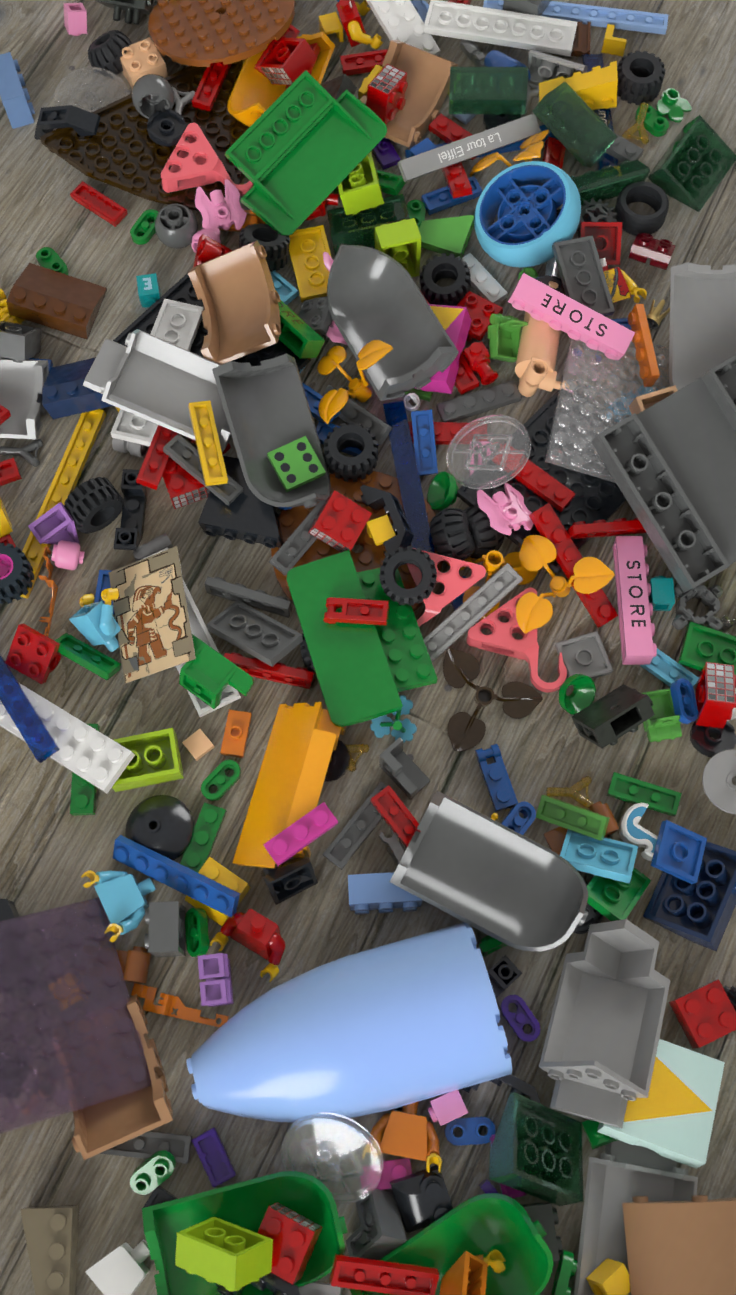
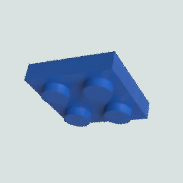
[651,820,707,884]

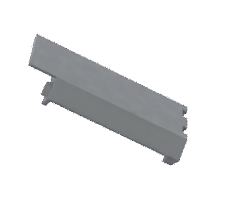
[83,329,231,452]
[574,1140,698,1295]

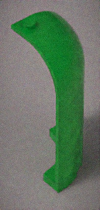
[142,1171,348,1295]
[349,1193,553,1295]

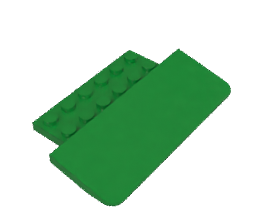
[225,70,387,236]
[286,550,438,727]

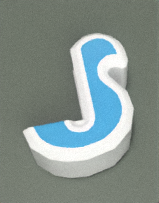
[619,802,658,861]

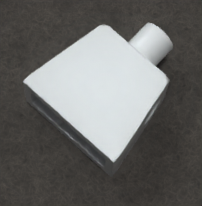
[86,1240,150,1295]

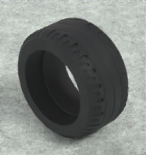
[614,181,669,236]

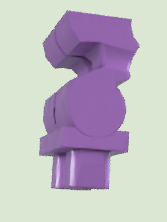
[198,953,234,1007]

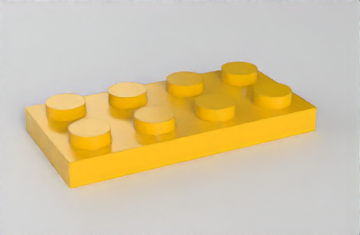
[289,225,332,303]

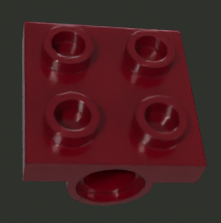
[628,233,676,270]

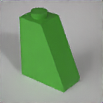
[418,215,474,258]

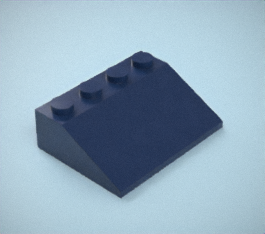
[42,357,113,419]
[643,842,736,952]

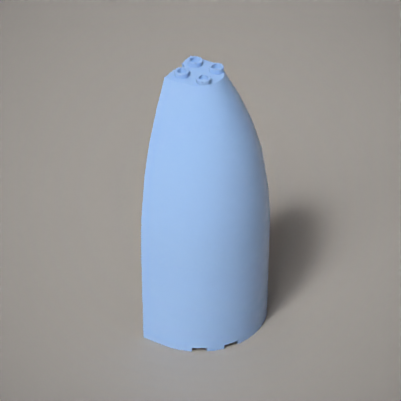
[186,922,512,1123]

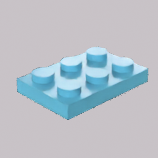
[560,829,638,884]

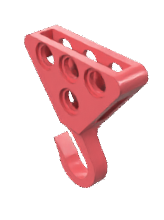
[161,123,254,196]
[407,548,486,627]
[466,587,567,693]

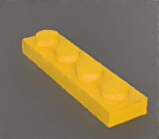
[188,400,228,486]

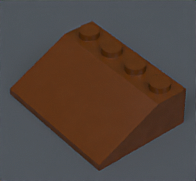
[6,263,107,340]

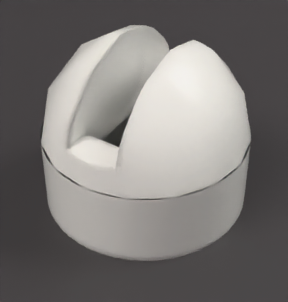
[403,393,421,411]

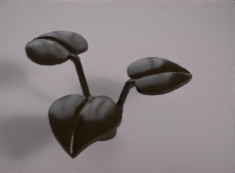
[443,648,543,751]

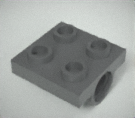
[298,296,332,338]

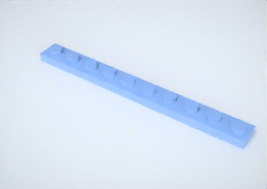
[483,0,668,35]

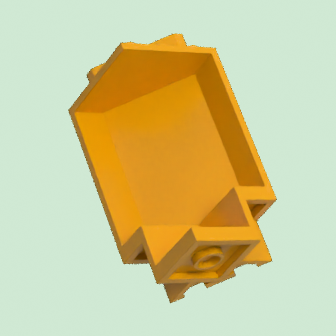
[232,702,346,869]

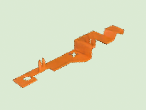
[38,546,58,637]
[131,983,229,1027]

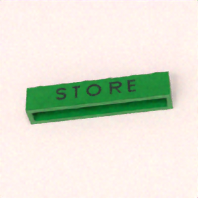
[278,300,325,358]

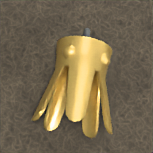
[647,299,670,329]

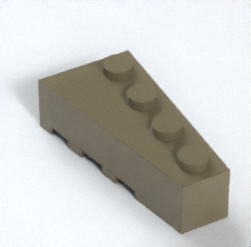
[21,1205,80,1295]

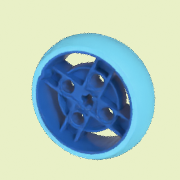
[474,161,581,268]

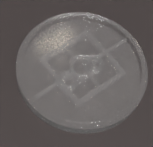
[54,67,130,112]
[446,415,531,489]
[281,1113,383,1203]

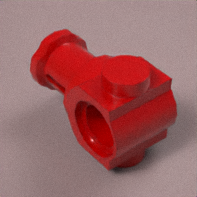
[462,341,498,385]

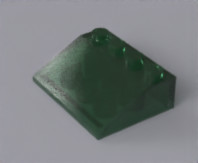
[648,115,736,212]
[327,194,410,257]
[489,1092,584,1206]

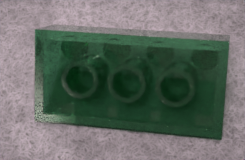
[448,67,528,115]
[532,82,618,168]
[570,160,650,206]

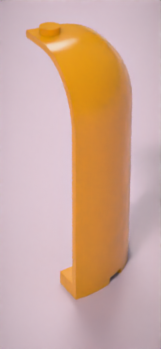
[227,32,335,127]

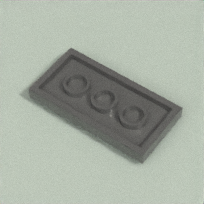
[552,235,615,316]
[207,600,303,666]

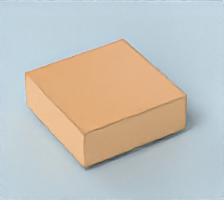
[182,729,214,761]

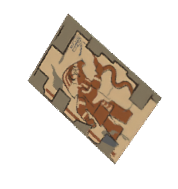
[109,546,196,684]

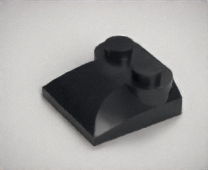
[261,857,318,905]
[390,1165,453,1233]

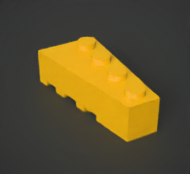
[539,61,618,115]

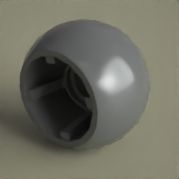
[132,74,175,119]
[155,204,198,249]

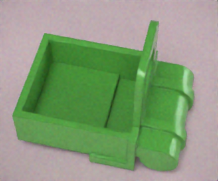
[488,313,528,363]
[642,688,682,742]

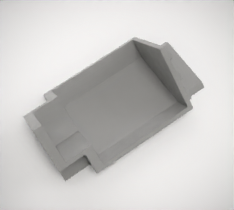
[539,919,671,1129]

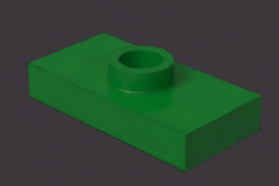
[377,170,406,196]

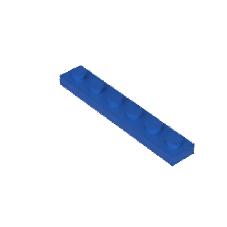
[112,835,240,917]

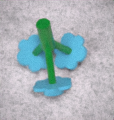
[370,695,417,743]

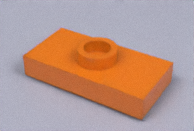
[220,709,252,758]

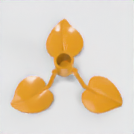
[469,129,549,177]
[317,340,393,424]
[516,535,615,634]
[445,550,538,622]

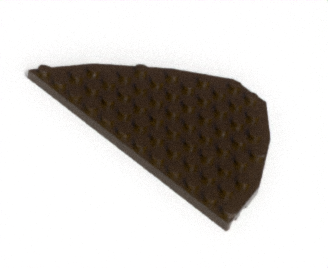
[40,60,249,211]

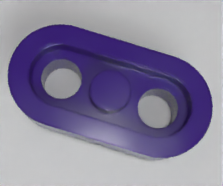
[500,995,540,1042]

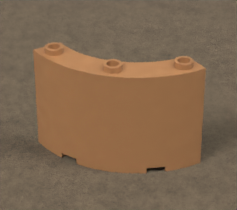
[359,40,458,148]
[188,240,281,365]
[50,994,173,1160]
[622,1195,736,1295]

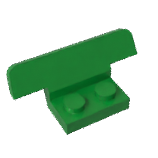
[179,634,254,709]

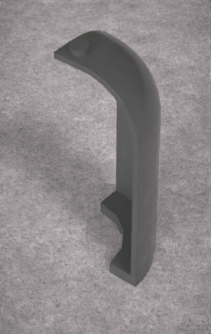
[327,245,459,401]
[212,354,331,508]
[390,791,588,952]

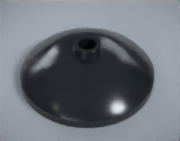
[125,795,194,861]

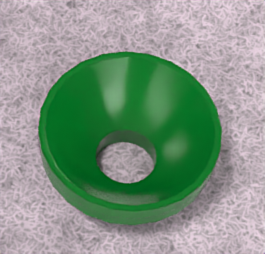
[427,471,459,511]
[559,674,596,715]

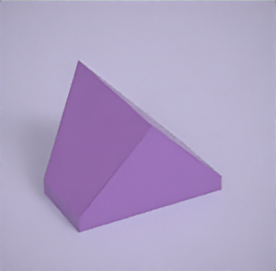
[28,502,79,545]

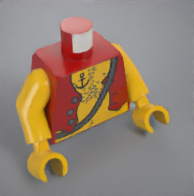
[336,0,383,50]
[600,257,647,303]

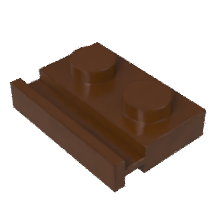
[562,22,591,57]

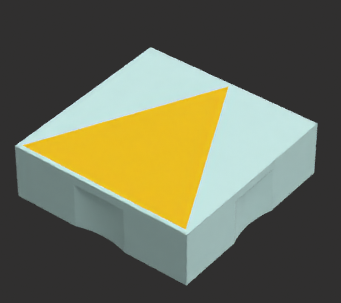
[597,1039,725,1169]

